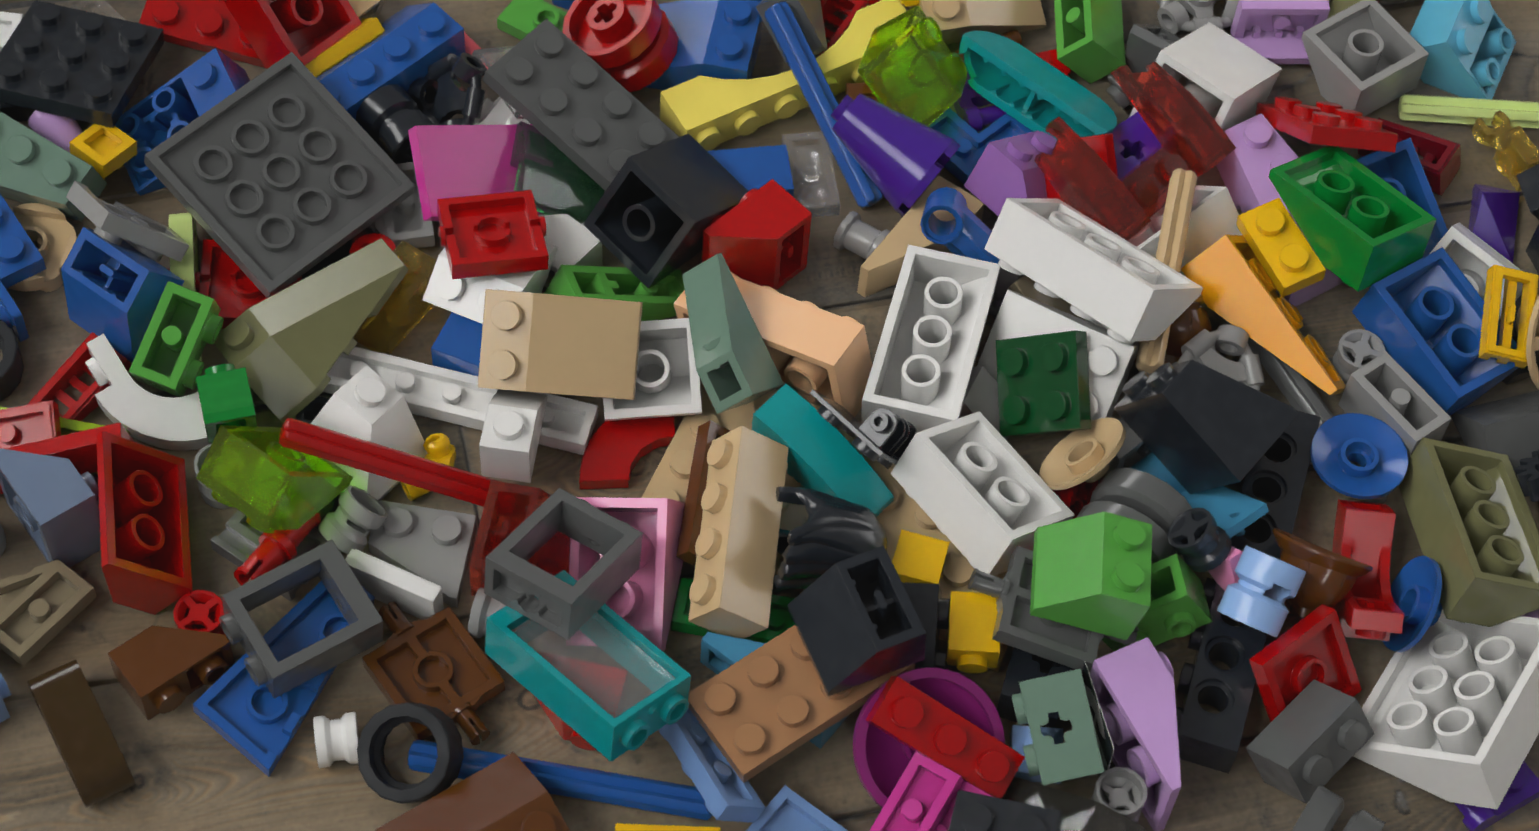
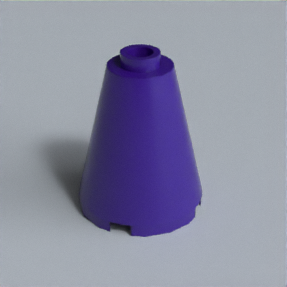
[830,93,961,217]

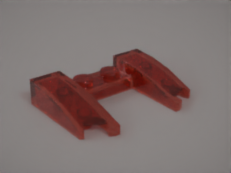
[1034,62,1236,241]

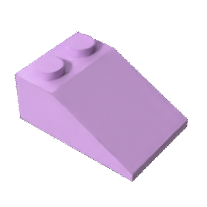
[1090,637,1182,831]

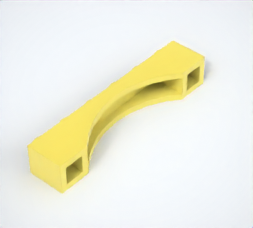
[660,0,922,151]

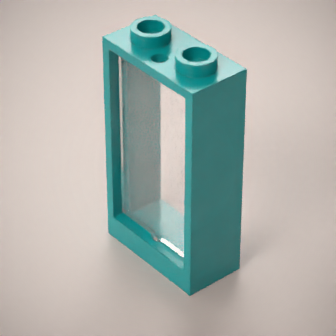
[485,570,691,762]

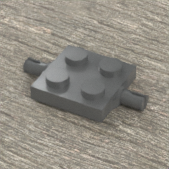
[968,545,1138,672]

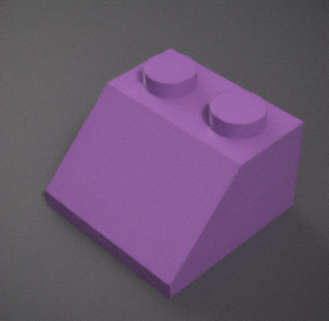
[964,130,1065,217]

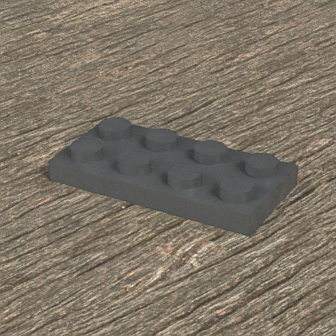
[482,18,679,191]

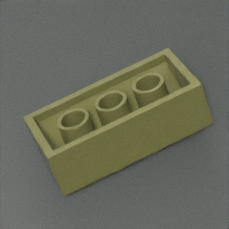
[1399,437,1539,627]

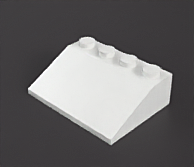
[1353,609,1539,809]

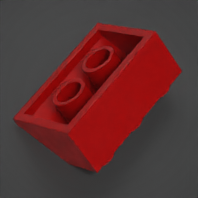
[96,431,192,615]

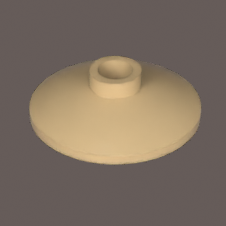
[1039,417,1126,490]

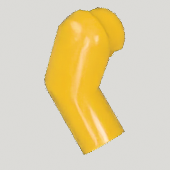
[400,433,457,501]

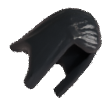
[772,487,888,592]

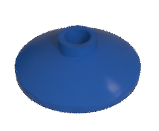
[1310,413,1408,499]
[1383,555,1442,652]

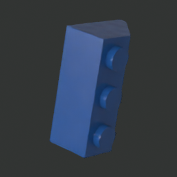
[1352,247,1519,416]

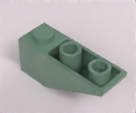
[683,253,784,414]

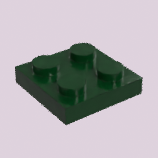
[995,330,1091,437]

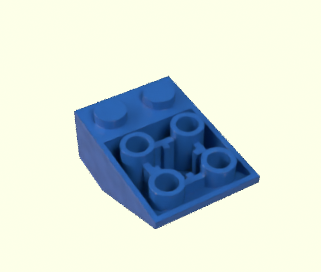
[115,47,250,195]

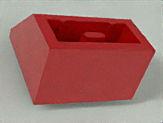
[702,179,812,290]

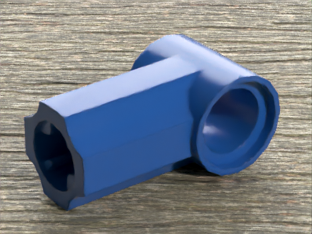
[920,187,999,264]

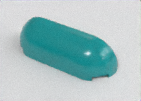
[959,31,1117,150]

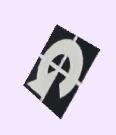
[1082,661,1114,776]

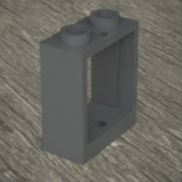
[484,488,643,640]
[219,540,383,698]

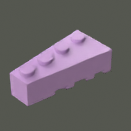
[1215,113,1343,307]

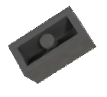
[1246,679,1374,803]

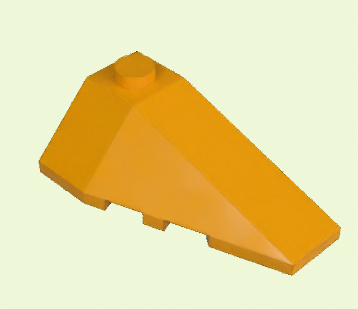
[1181,235,1346,395]

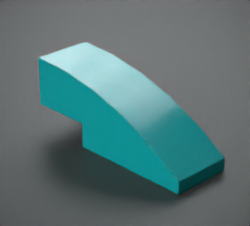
[752,384,894,517]

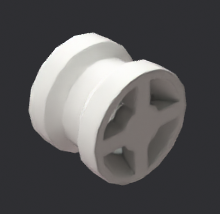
[313,712,359,768]

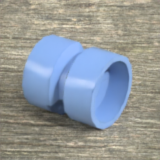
[1217,545,1306,637]

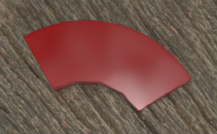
[579,416,675,490]

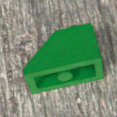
[196,364,258,444]

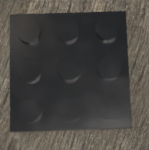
[0,0,164,128]

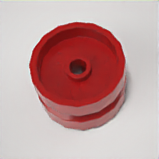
[562,0,678,92]

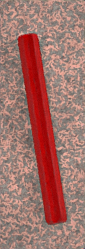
[279,418,518,513]

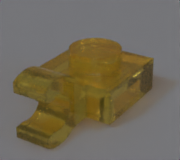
[1472,111,1539,192]

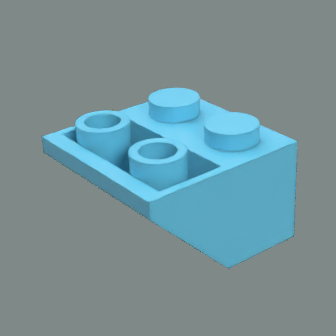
[1410,0,1516,99]

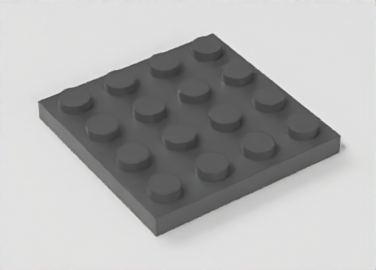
[144,52,415,298]

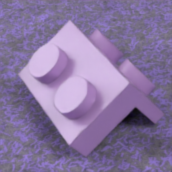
[1231,0,1330,64]

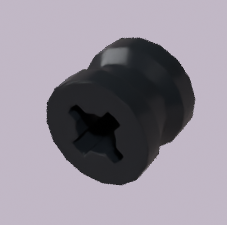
[1167,508,1232,572]

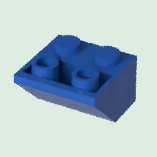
[61,227,184,363]

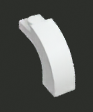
[85,333,225,451]

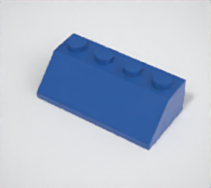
[316,2,466,119]

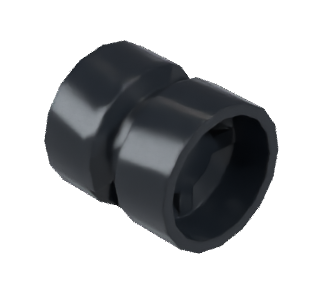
[355,84,435,164]

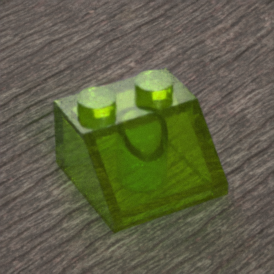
[858,5,968,127]
[196,425,353,533]

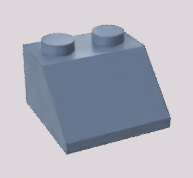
[0,449,101,568]

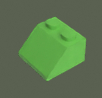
[1030,511,1152,640]

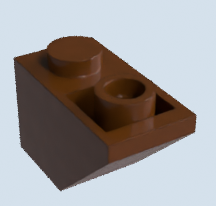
[108,625,235,720]

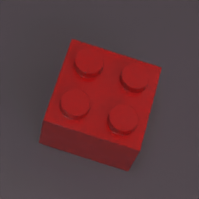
[223,0,362,70]

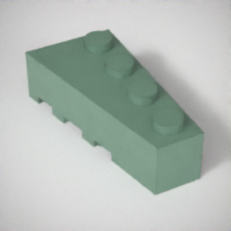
[0,112,108,222]

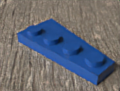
[193,581,374,777]

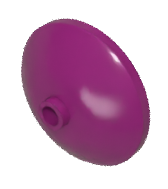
[853,667,1005,808]

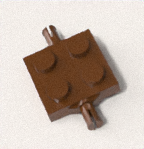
[362,601,505,745]

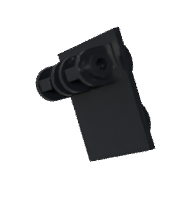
[810,390,917,469]

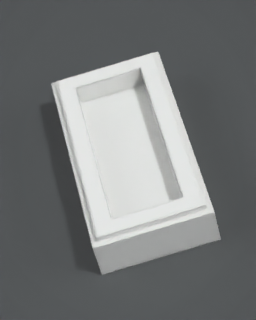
[345,549,444,620]

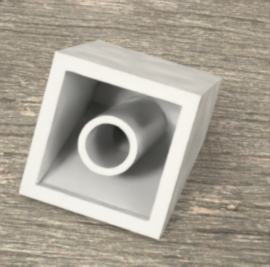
[1129,22,1282,172]

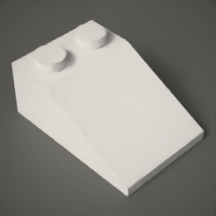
[977,289,1140,421]

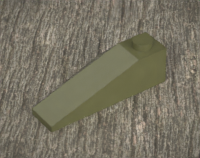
[214,238,409,423]

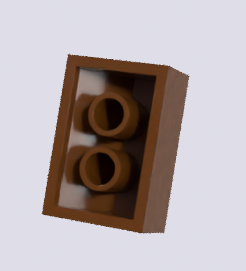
[374,752,570,831]

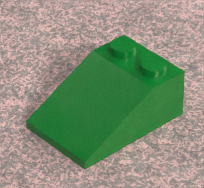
[1268,146,1436,292]

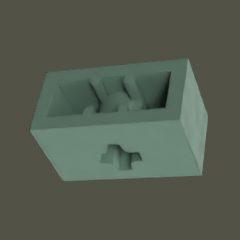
[1011,668,1104,785]

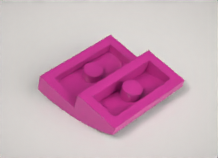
[869,751,993,831]

